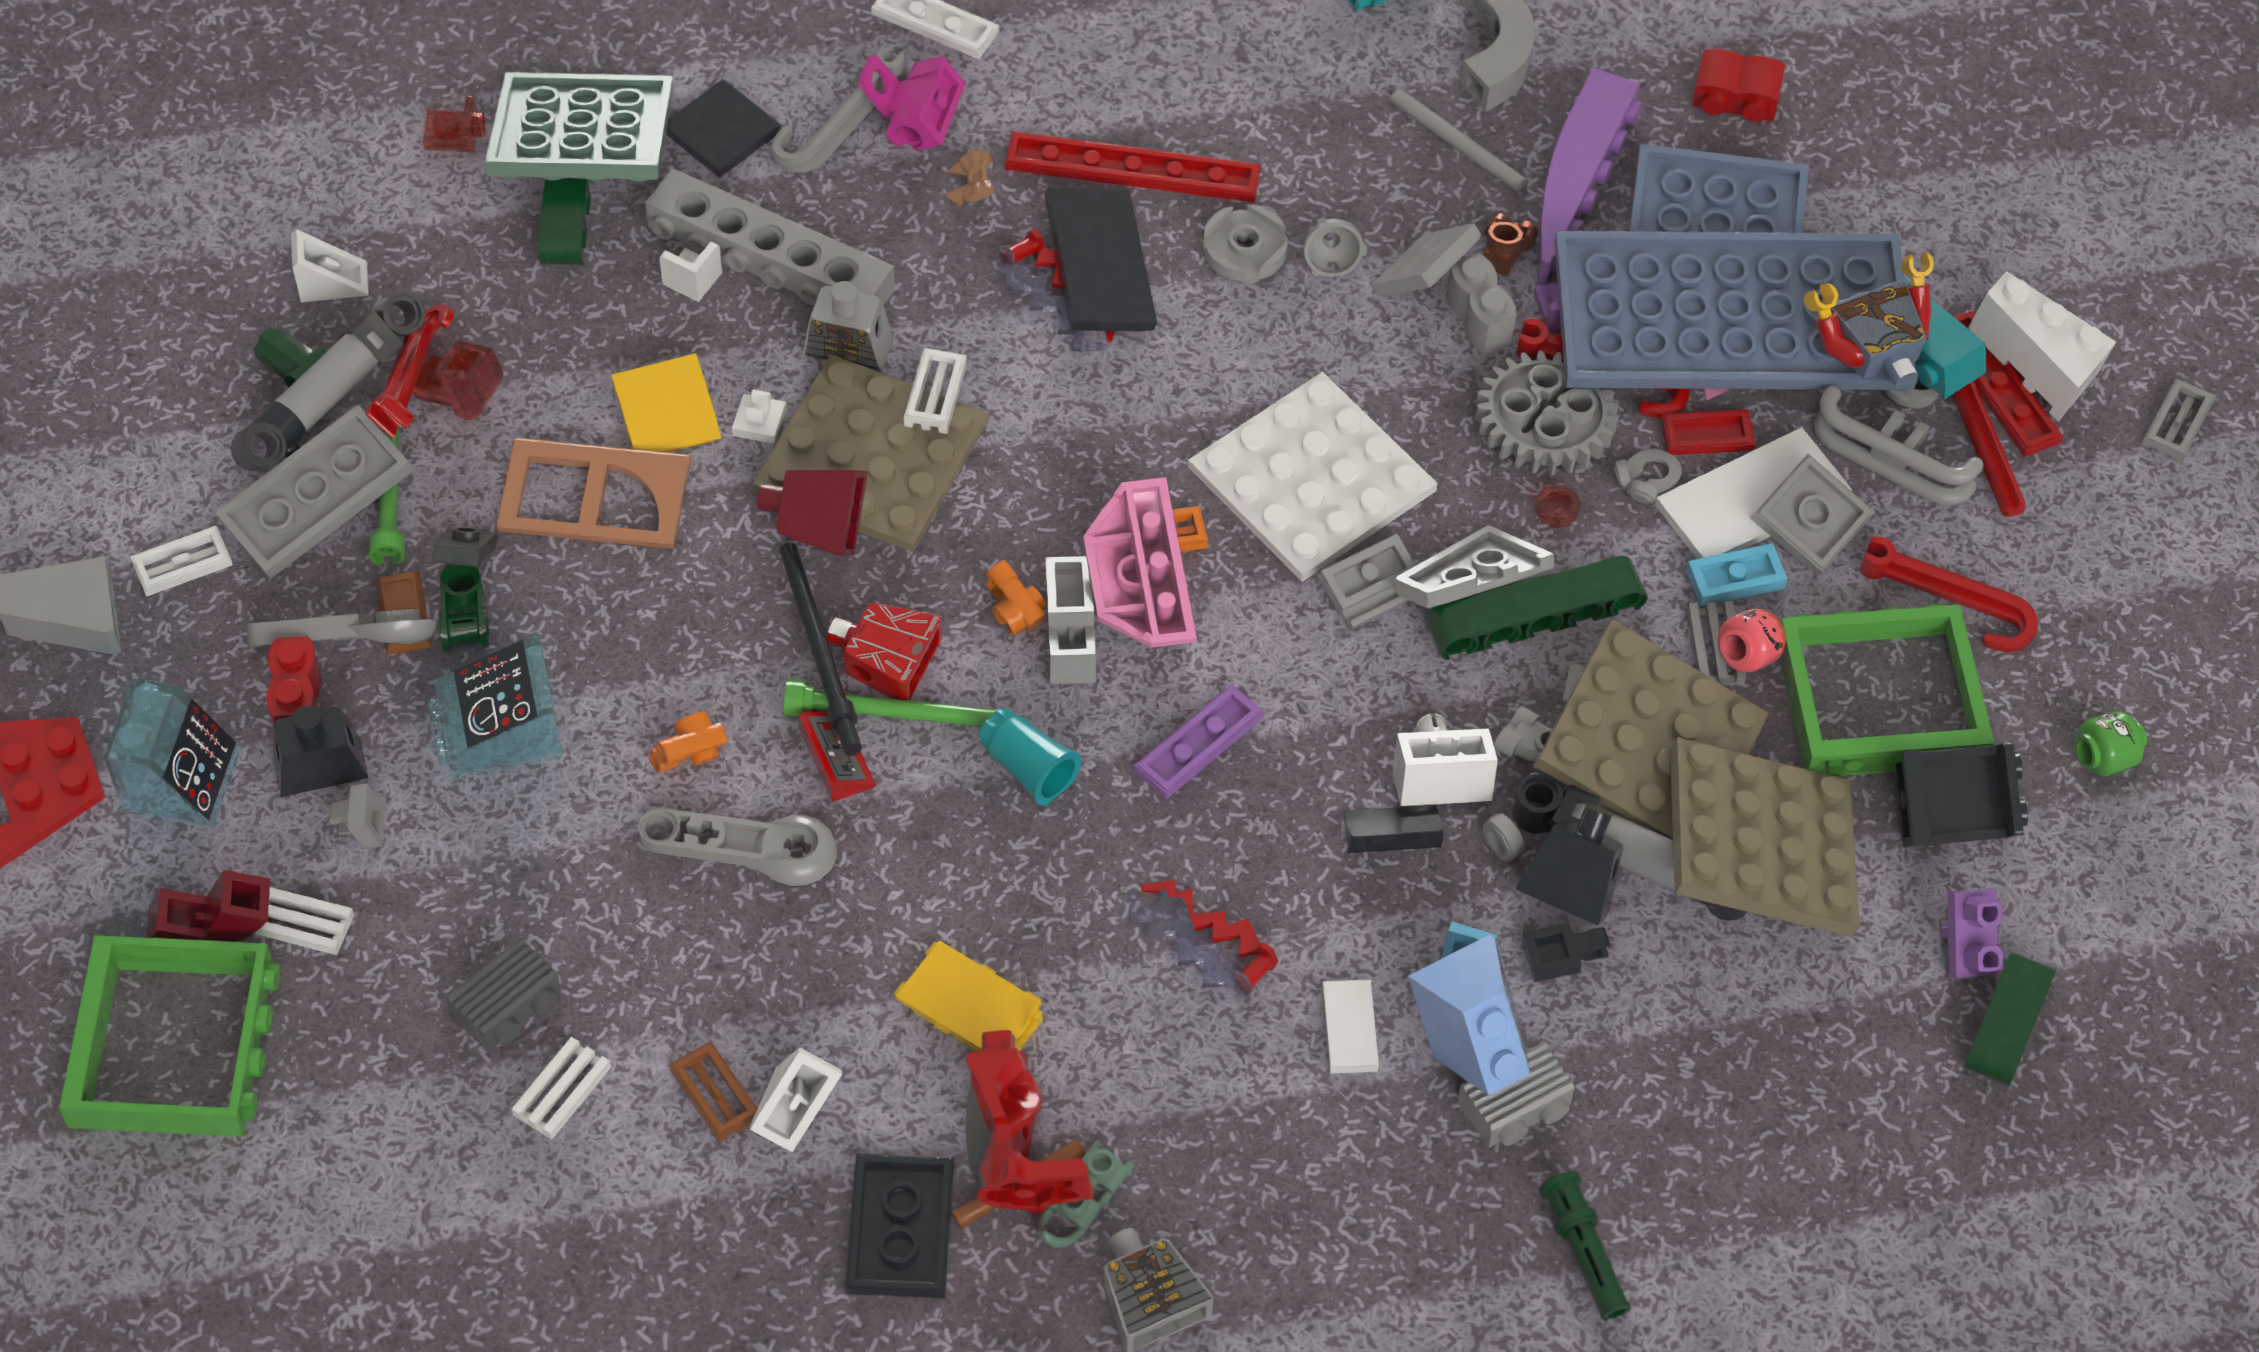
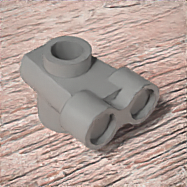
[1494,706,1552,775]

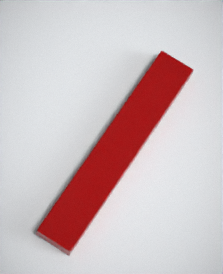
[1005,131,1261,203]

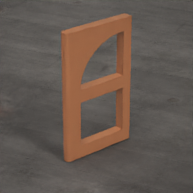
[496,437,692,549]

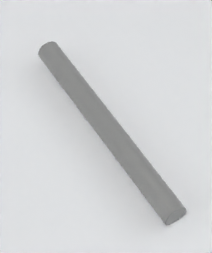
[1390,88,1527,192]

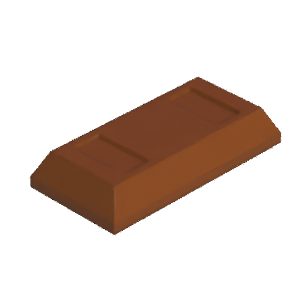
[375,572,432,655]

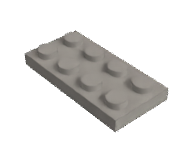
[214,405,414,579]

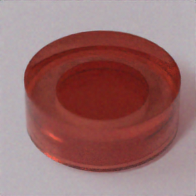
[1535,485,1580,528]

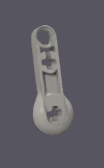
[247,609,438,647]
[638,808,837,886]

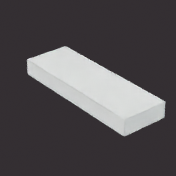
[871,0,999,59]

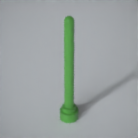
[368,428,405,564]
[783,679,996,727]

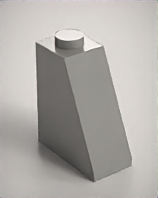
[0,556,122,654]

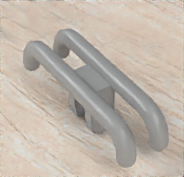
[1814,385,1983,505]

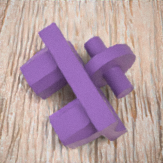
[1940,888,2003,978]

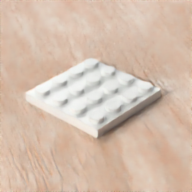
[1188,372,1438,582]

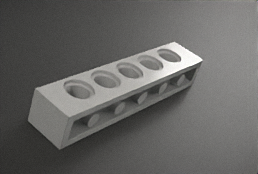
[645,168,895,306]

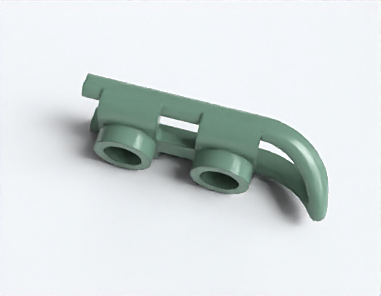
[1036,1141,1135,1248]

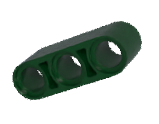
[538,178,593,265]
[1964,951,2056,1086]

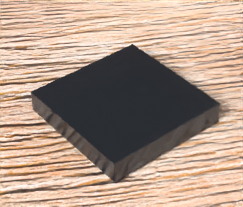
[666,79,781,178]

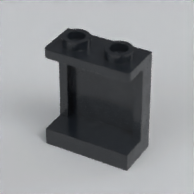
[1891,742,2028,848]

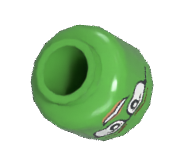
[2074,711,2147,776]

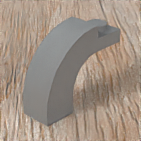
[1461,0,1535,112]

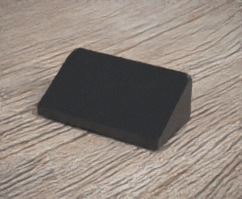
[1344,805,1444,853]

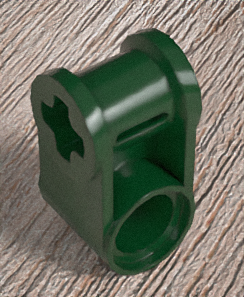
[439,564,490,651]

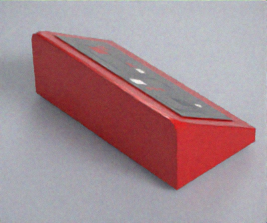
[798,712,876,802]

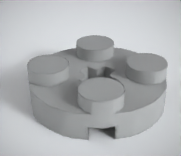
[1203,205,1288,284]

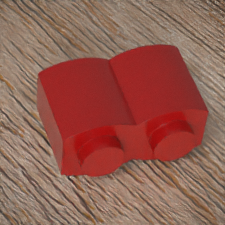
[1693,49,1786,122]
[266,636,322,727]

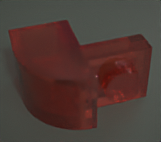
[413,340,503,420]

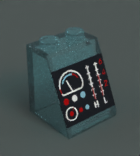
[428,635,563,779]
[103,677,241,827]

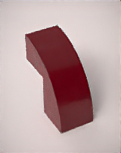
[146,870,270,942]

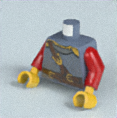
[1804,252,1934,388]

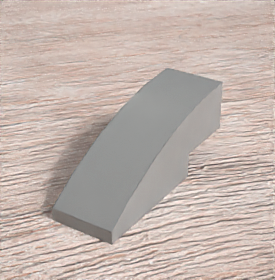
[1045,556,1096,684]

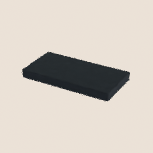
[1045,187,1157,332]

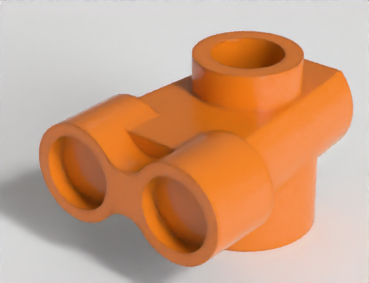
[986,560,1047,637]
[649,711,728,773]

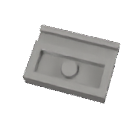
[1317,534,1416,631]

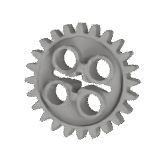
[1475,351,1618,475]

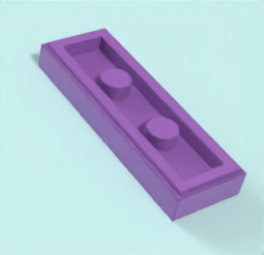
[1134,684,1264,800]

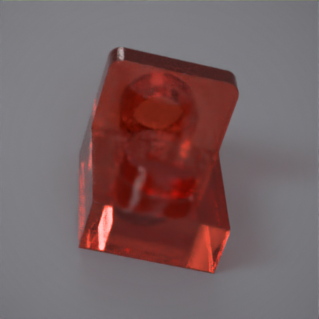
[423,96,485,151]

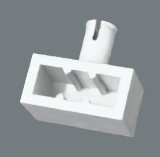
[1392,713,1498,806]

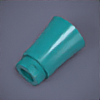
[978,708,1082,805]

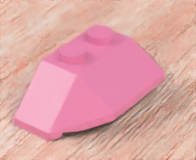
[1083,477,1197,648]

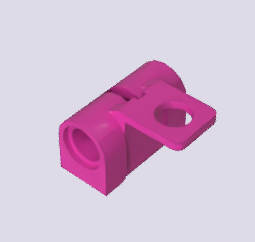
[858,55,966,150]

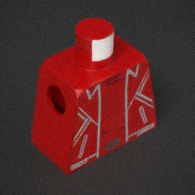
[827,603,942,701]

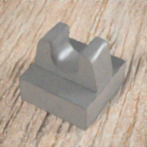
[329,783,386,847]

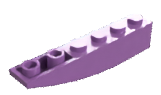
[1537,67,1643,285]

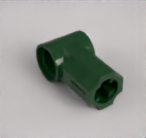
[254,327,327,388]

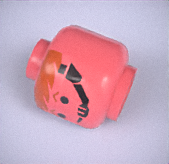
[1717,608,1786,672]

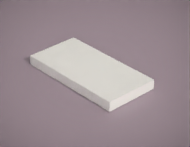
[1655,427,1853,559]

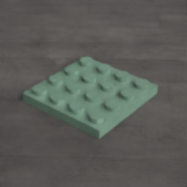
[485,73,673,182]

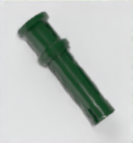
[1538,1171,1631,1321]

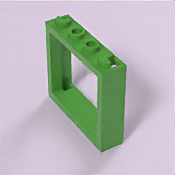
[1779,604,1995,776]
[59,935,280,1137]

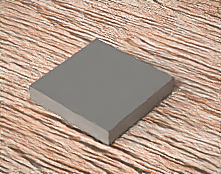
[1371,223,1481,297]
[1751,454,1875,575]

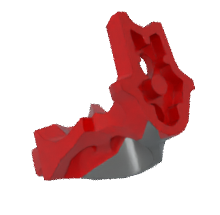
[966,1030,1094,1214]

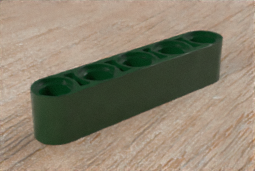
[1425,556,1648,660]

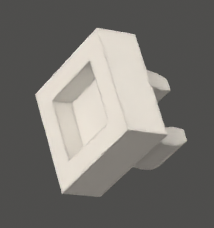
[732,389,786,444]

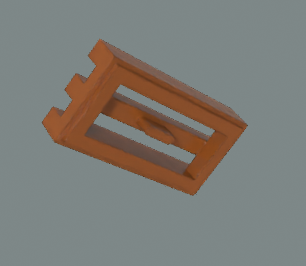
[669,1041,757,1143]

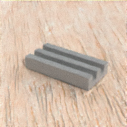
[2141,379,2216,463]
[1687,601,1746,685]

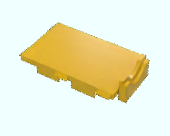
[893,940,1043,1051]

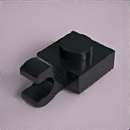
[1522,923,1610,982]

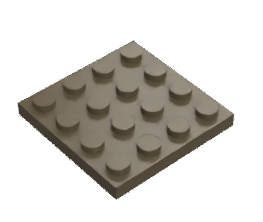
[752,355,989,552]
[1533,619,1769,840]
[1670,737,1860,937]

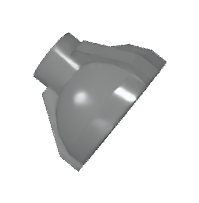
[1303,217,1367,277]

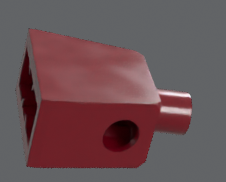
[757,470,868,556]

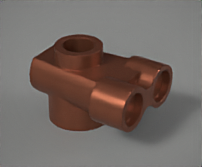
[1482,213,1538,275]

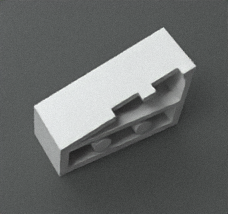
[1968,271,2116,422]

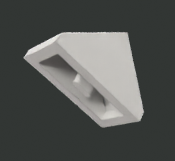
[291,229,368,302]
[750,1047,842,1152]

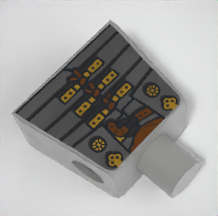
[802,281,894,373]
[1103,1228,1214,1352]

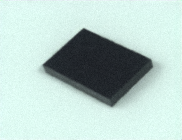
[845,1153,954,1298]

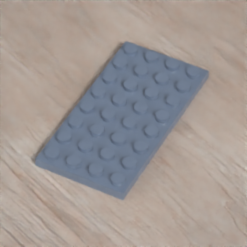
[1554,231,1917,390]

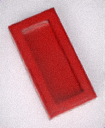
[1661,409,1756,455]

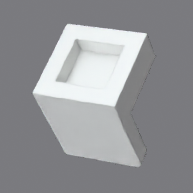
[659,242,722,302]

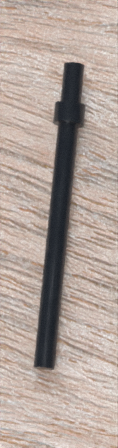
[780,543,862,756]

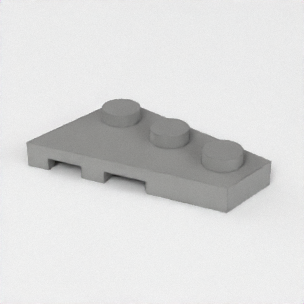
[1395,525,1555,609]

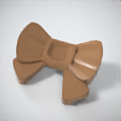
[946,149,994,206]

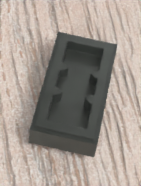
[433,527,497,566]

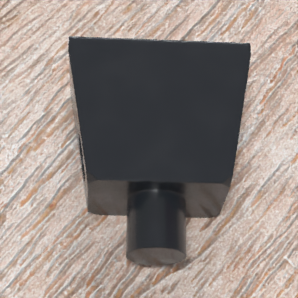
[273,705,369,797]
[1516,803,1623,926]

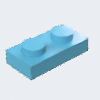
[1686,543,1788,607]

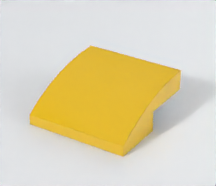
[611,353,721,453]

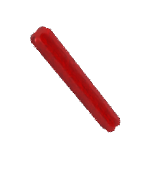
[1952,381,2026,517]

